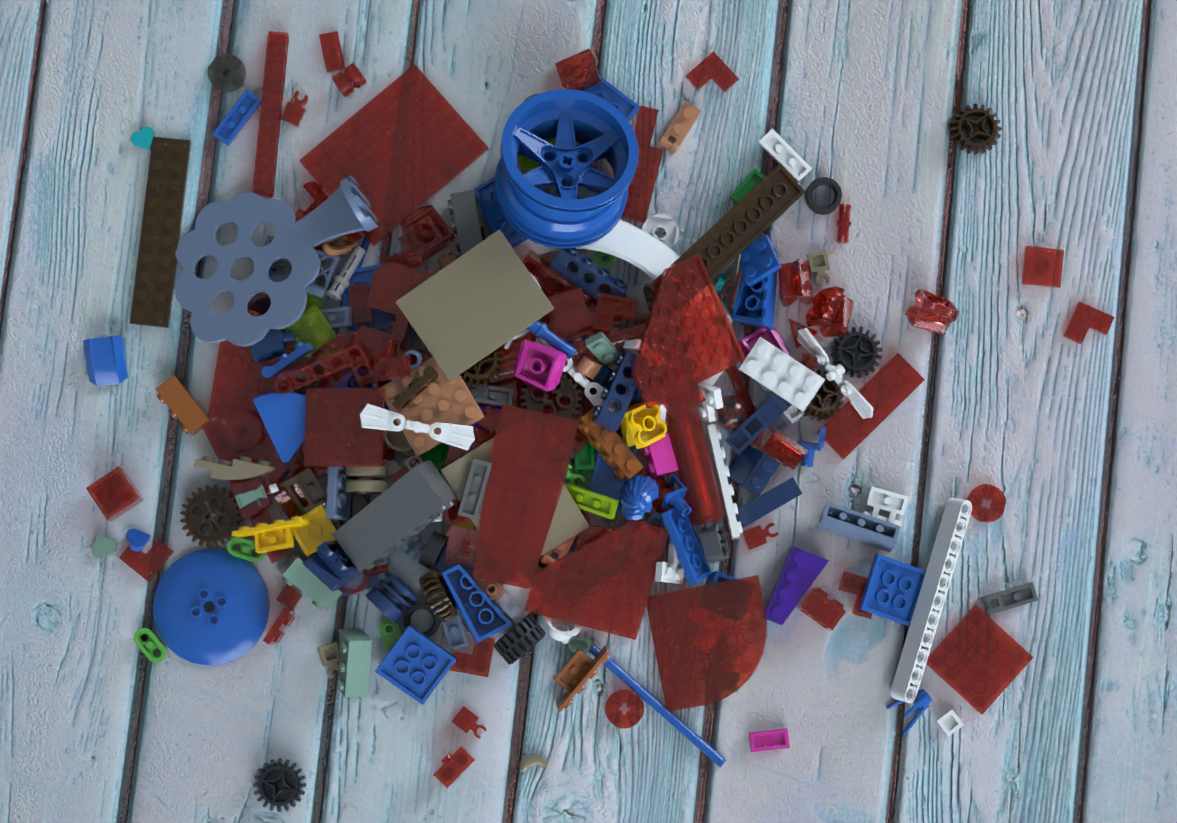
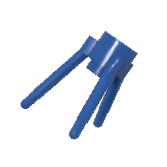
[886,689,932,736]

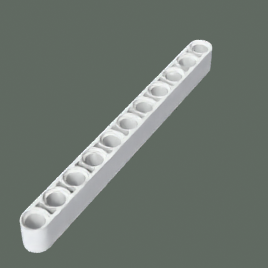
[891,497,972,703]

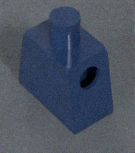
[251,328,297,363]

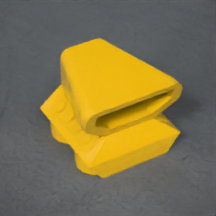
[621,399,667,449]

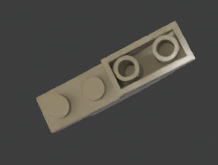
[194,456,276,480]

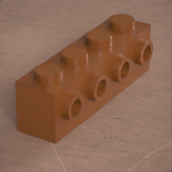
[575,406,643,482]

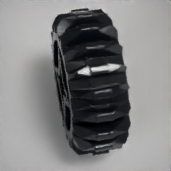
[830,327,882,378]
[253,758,307,812]

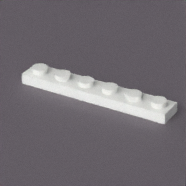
[707,424,743,540]

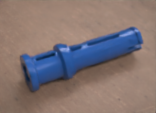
[527,321,577,359]

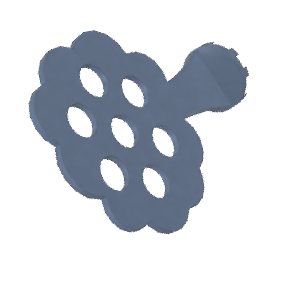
[175,175,379,347]

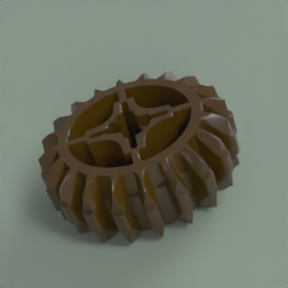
[950,104,1002,155]
[460,346,505,387]
[798,370,844,422]
[419,570,458,622]

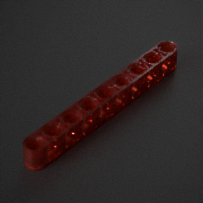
[253,31,289,198]

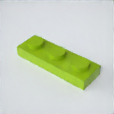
[564,483,619,519]

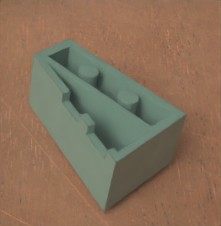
[278,551,342,611]
[337,628,372,697]

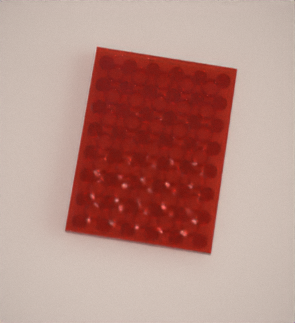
[299,64,489,247]

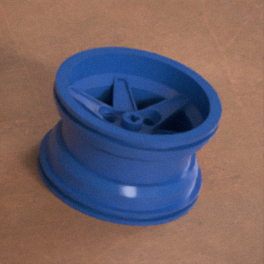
[494,89,639,249]

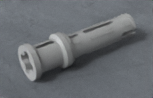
[325,246,366,302]

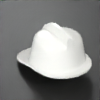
[541,603,580,644]

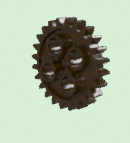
[519,372,583,431]
[180,485,244,548]

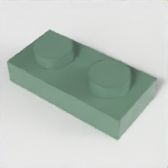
[585,332,620,365]

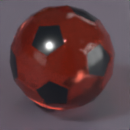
[714,395,748,430]

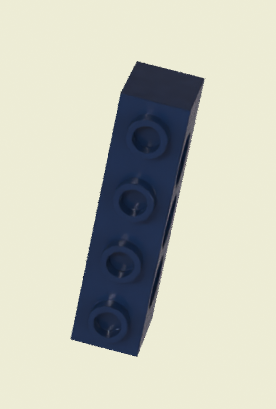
[550,248,628,311]
[592,350,648,433]

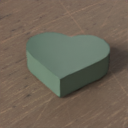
[92,534,118,558]
[566,636,591,654]

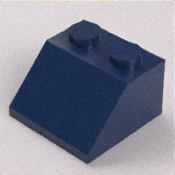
[728,445,780,497]

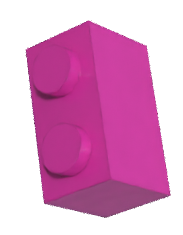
[641,433,679,478]

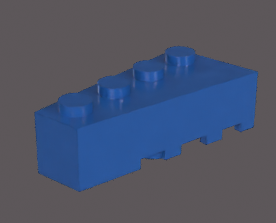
[731,255,779,330]
[440,564,512,644]

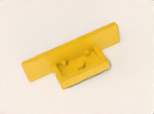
[232,516,310,554]

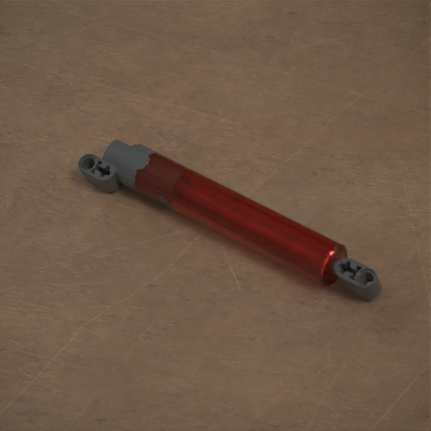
[626,282,730,563]

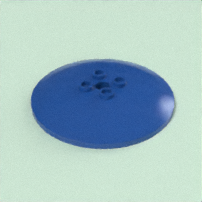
[153,549,270,665]

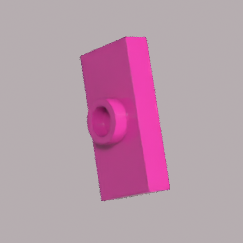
[748,728,790,752]

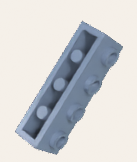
[817,502,901,552]

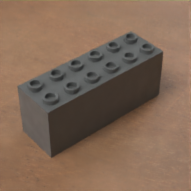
[332,460,458,572]

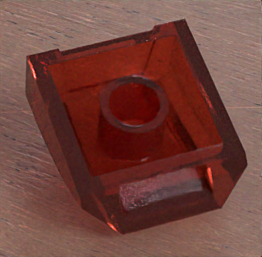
[400,205,454,260]

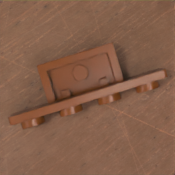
[553,645,610,711]

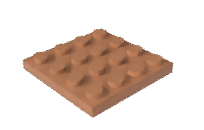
[378,357,485,457]

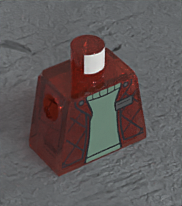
[230,478,281,520]

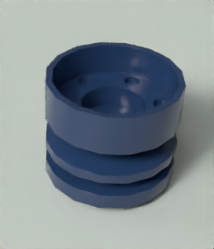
[366,572,418,623]

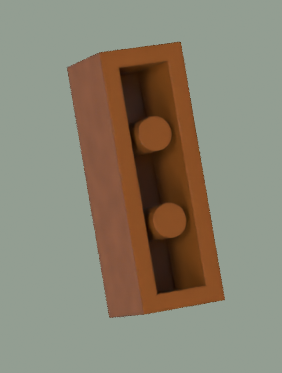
[155,375,212,435]

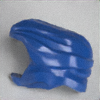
[619,475,659,520]

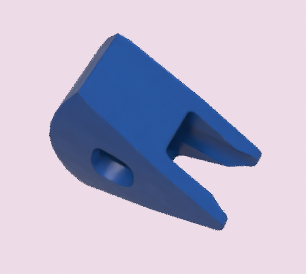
[252,390,328,462]

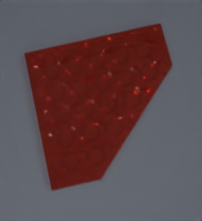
[631,253,745,408]
[524,520,669,640]

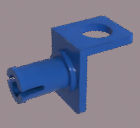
[795,426,826,467]
[661,475,692,517]

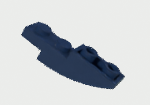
[725,394,792,454]

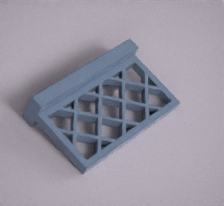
[251,235,340,302]

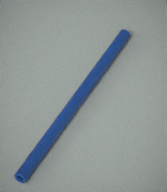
[589,644,726,767]

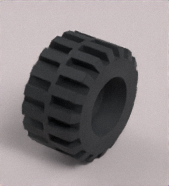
[494,615,546,665]

